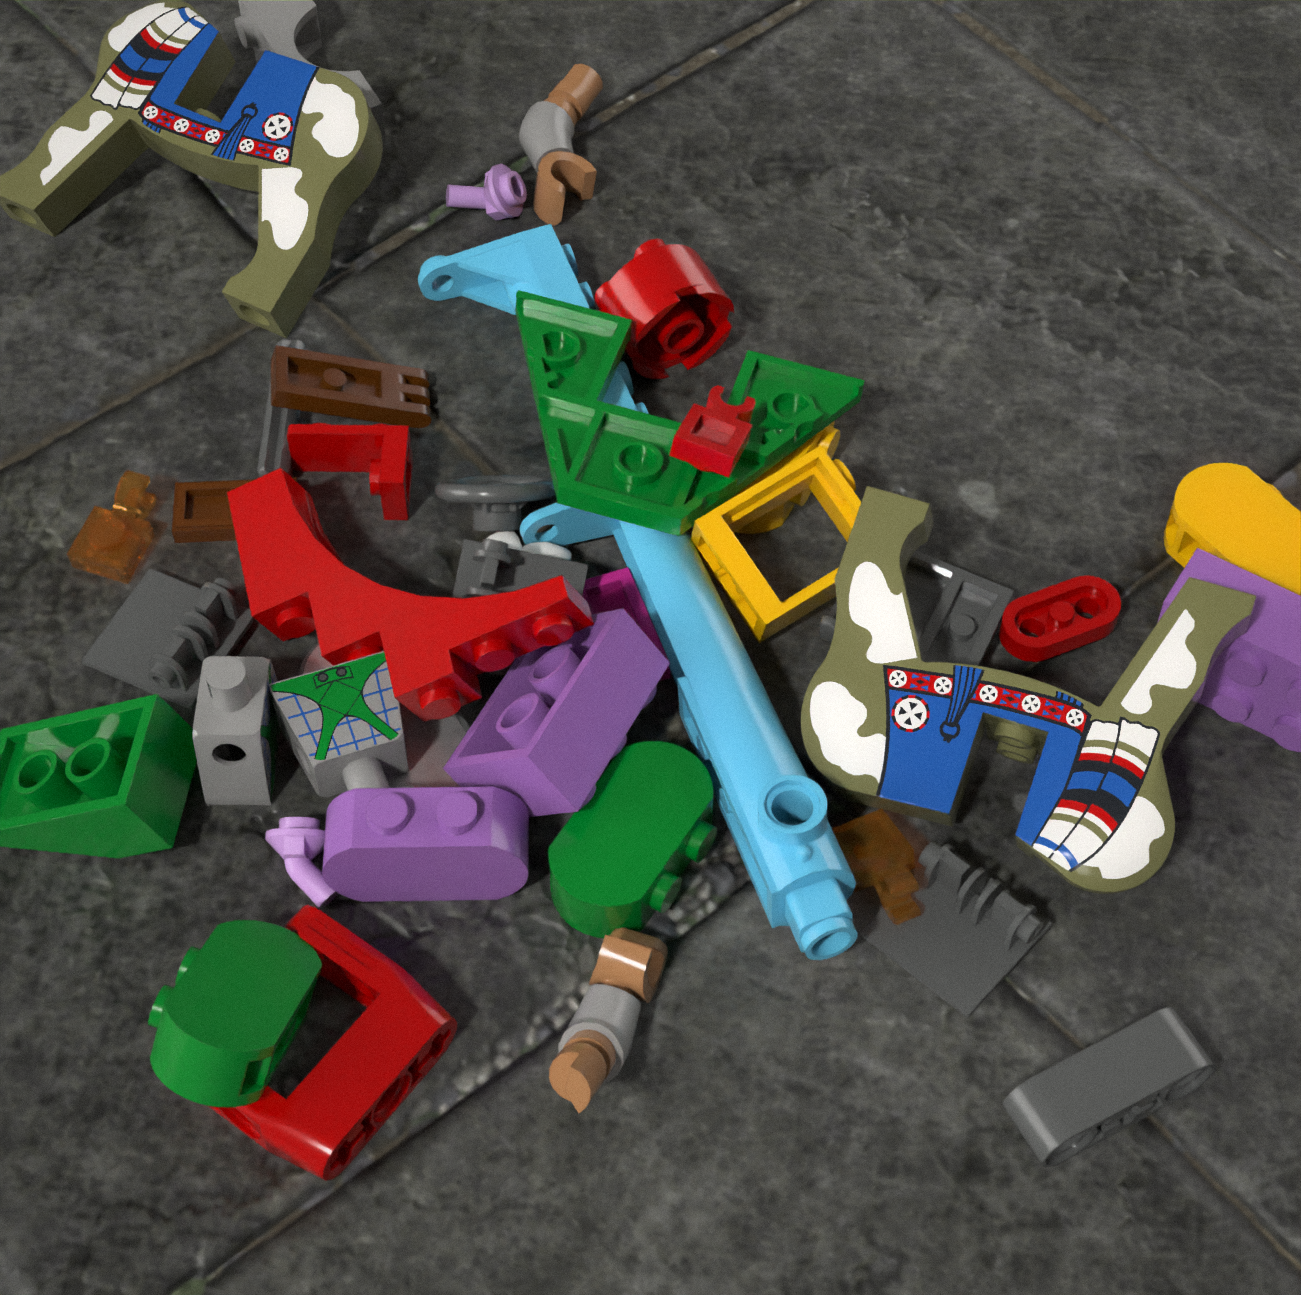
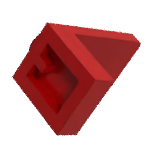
[287,423,413,520]

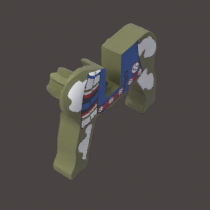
[0,0,383,339]
[801,486,1256,894]

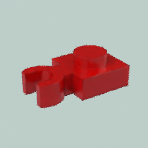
[669,385,756,478]

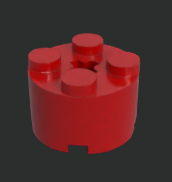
[594,238,734,379]

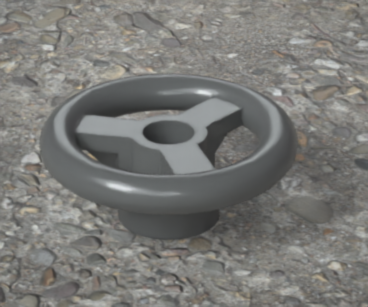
[435,475,555,531]

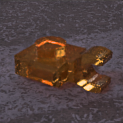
[67,470,157,584]
[832,808,921,925]

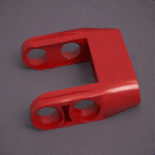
[209,905,457,1181]

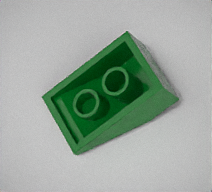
[0,694,197,859]

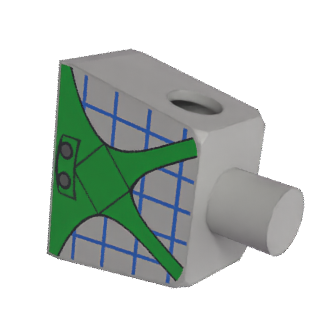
[269,651,409,798]
[193,656,281,805]

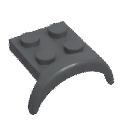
[819,486,1014,666]

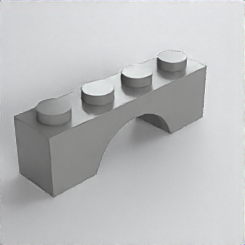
[234,0,387,145]

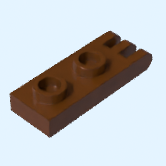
[271,345,432,428]

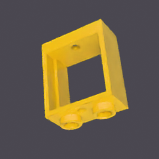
[691,445,861,643]

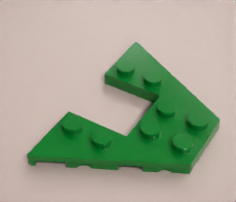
[515,290,865,536]

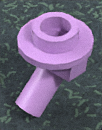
[446,164,527,221]
[265,817,339,909]

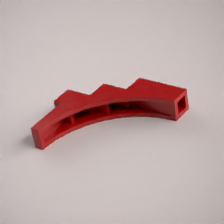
[227,468,594,722]

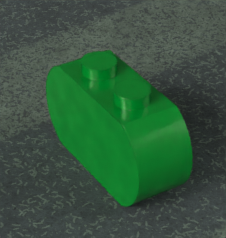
[548,741,717,939]
[148,920,322,1107]

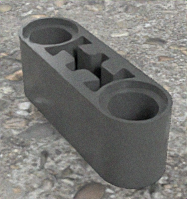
[1003,1007,1216,1168]

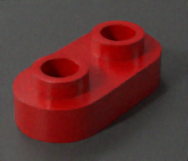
[999,575,1121,662]

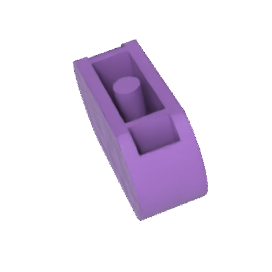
[322,786,529,902]

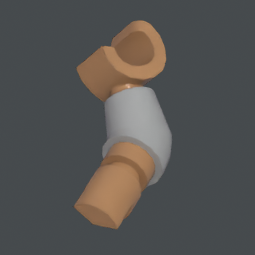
[519,64,603,226]
[549,928,668,1113]

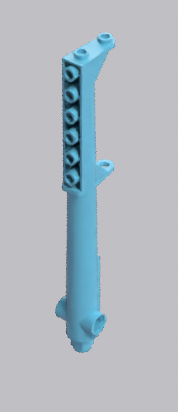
[418,224,858,960]

